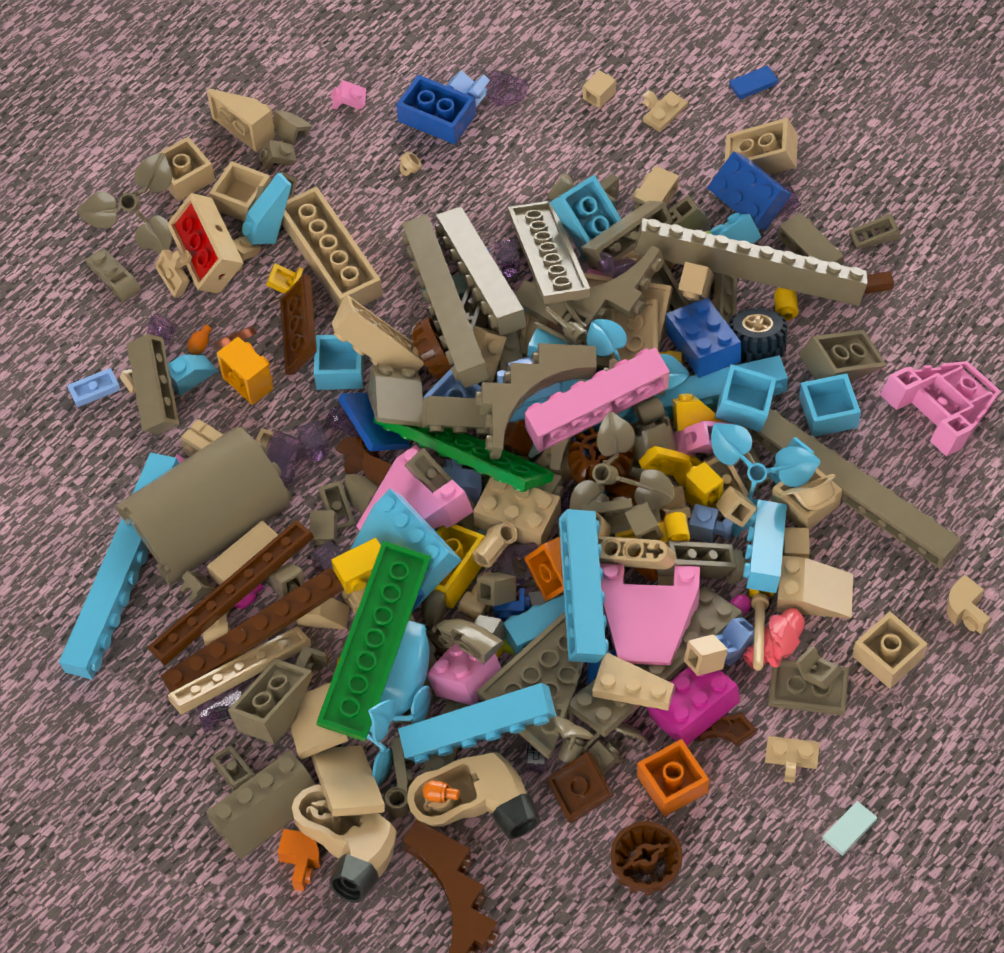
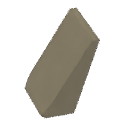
[318,480,356,530]
[210,745,255,791]

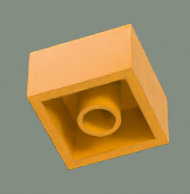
[217,337,273,405]

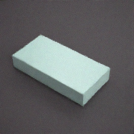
[823,801,877,856]

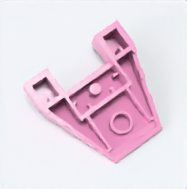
[880,361,1000,456]
[356,445,473,531]
[599,563,700,665]

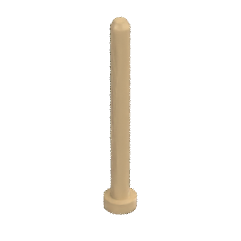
[751,593,769,671]

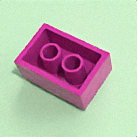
[647,667,740,746]

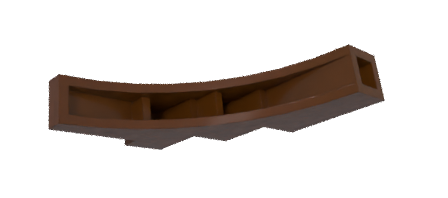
[402,820,500,953]

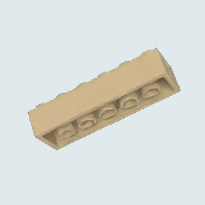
[281,187,383,309]

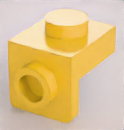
[266,263,304,294]

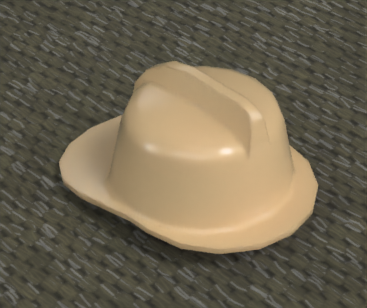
[779,474,836,510]

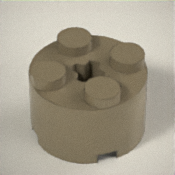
[630,416,676,461]

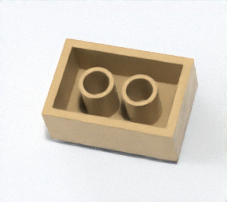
[473,476,561,549]

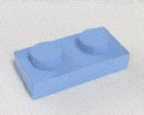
[67,368,120,408]

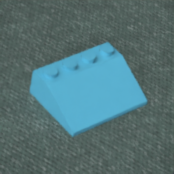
[351,489,461,608]

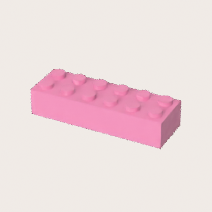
[525,347,670,453]

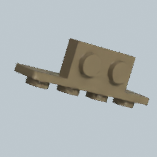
[582,497,661,536]

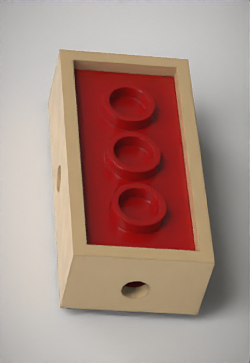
[167,193,244,293]

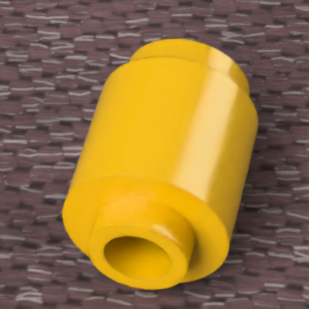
[774,287,799,321]

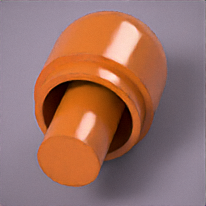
[187,325,212,355]
[423,780,460,803]

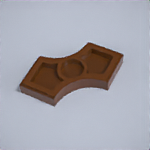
[697,712,758,747]

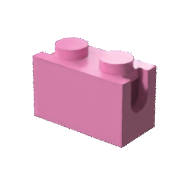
[684,421,733,454]

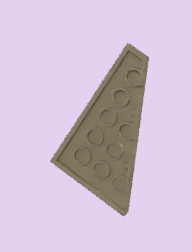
[476,612,585,759]

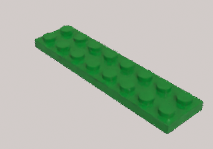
[374,417,554,492]
[316,540,431,742]

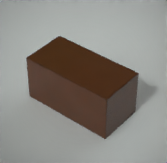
[864,271,894,294]

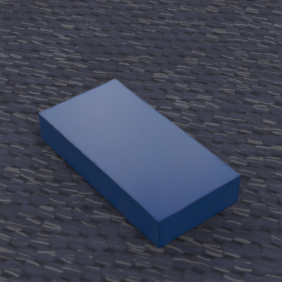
[729,65,778,99]

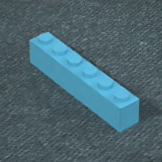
[559,509,608,663]
[398,683,557,764]

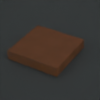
[546,751,614,823]

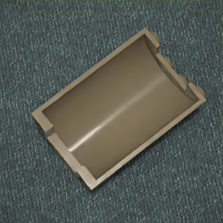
[114,427,292,586]

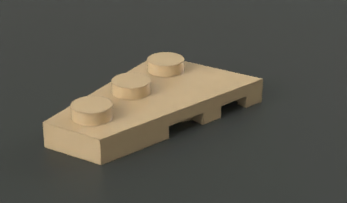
[592,652,674,710]

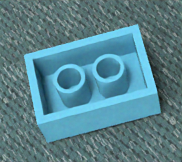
[549,175,621,260]

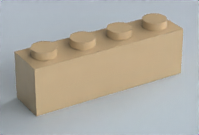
[678,262,715,303]

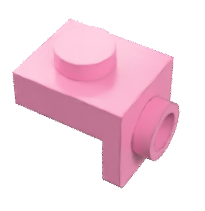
[331,80,366,109]

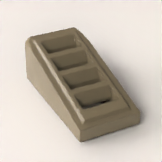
[849,213,901,250]

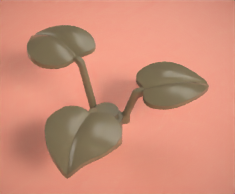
[77,153,173,254]
[569,411,675,511]
[554,710,649,764]

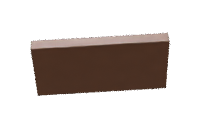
[280,275,317,375]

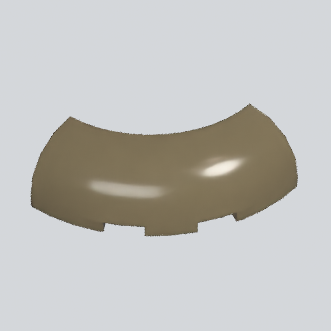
[426,619,504,665]

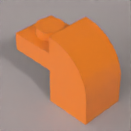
[277,829,321,891]

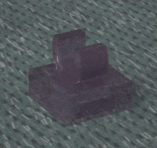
[147,313,177,345]

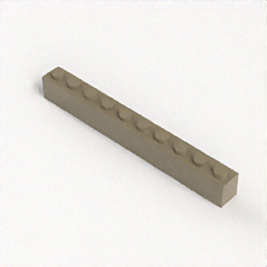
[401,214,490,388]
[635,218,867,306]
[747,409,961,569]

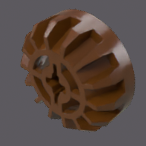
[410,316,455,379]
[567,427,633,490]
[611,822,682,895]

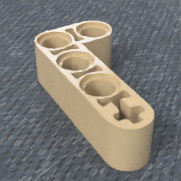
[596,512,676,570]

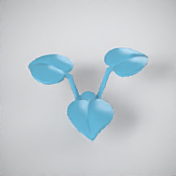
[587,319,689,429]
[711,423,820,537]
[367,685,430,787]

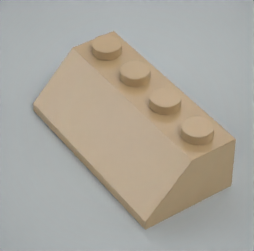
[332,294,424,371]

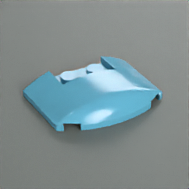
[380,621,429,722]

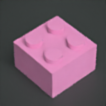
[427,644,502,705]

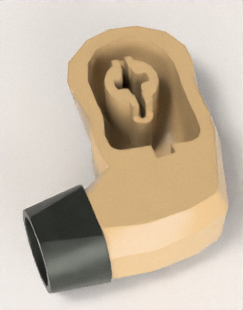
[407,752,540,839]
[292,785,396,903]

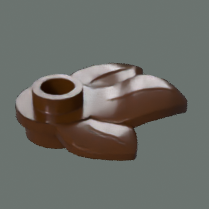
[336,436,380,474]

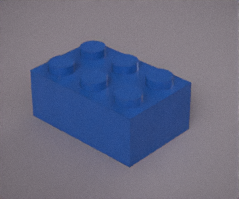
[396,75,476,145]
[707,151,792,230]
[666,298,741,378]

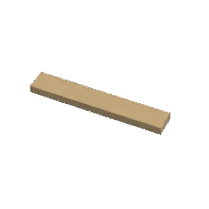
[167,626,311,715]

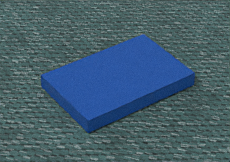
[338,392,410,451]

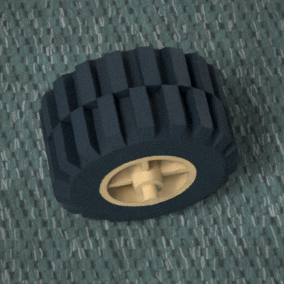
[728,308,787,363]

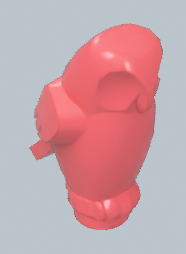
[742,608,805,670]

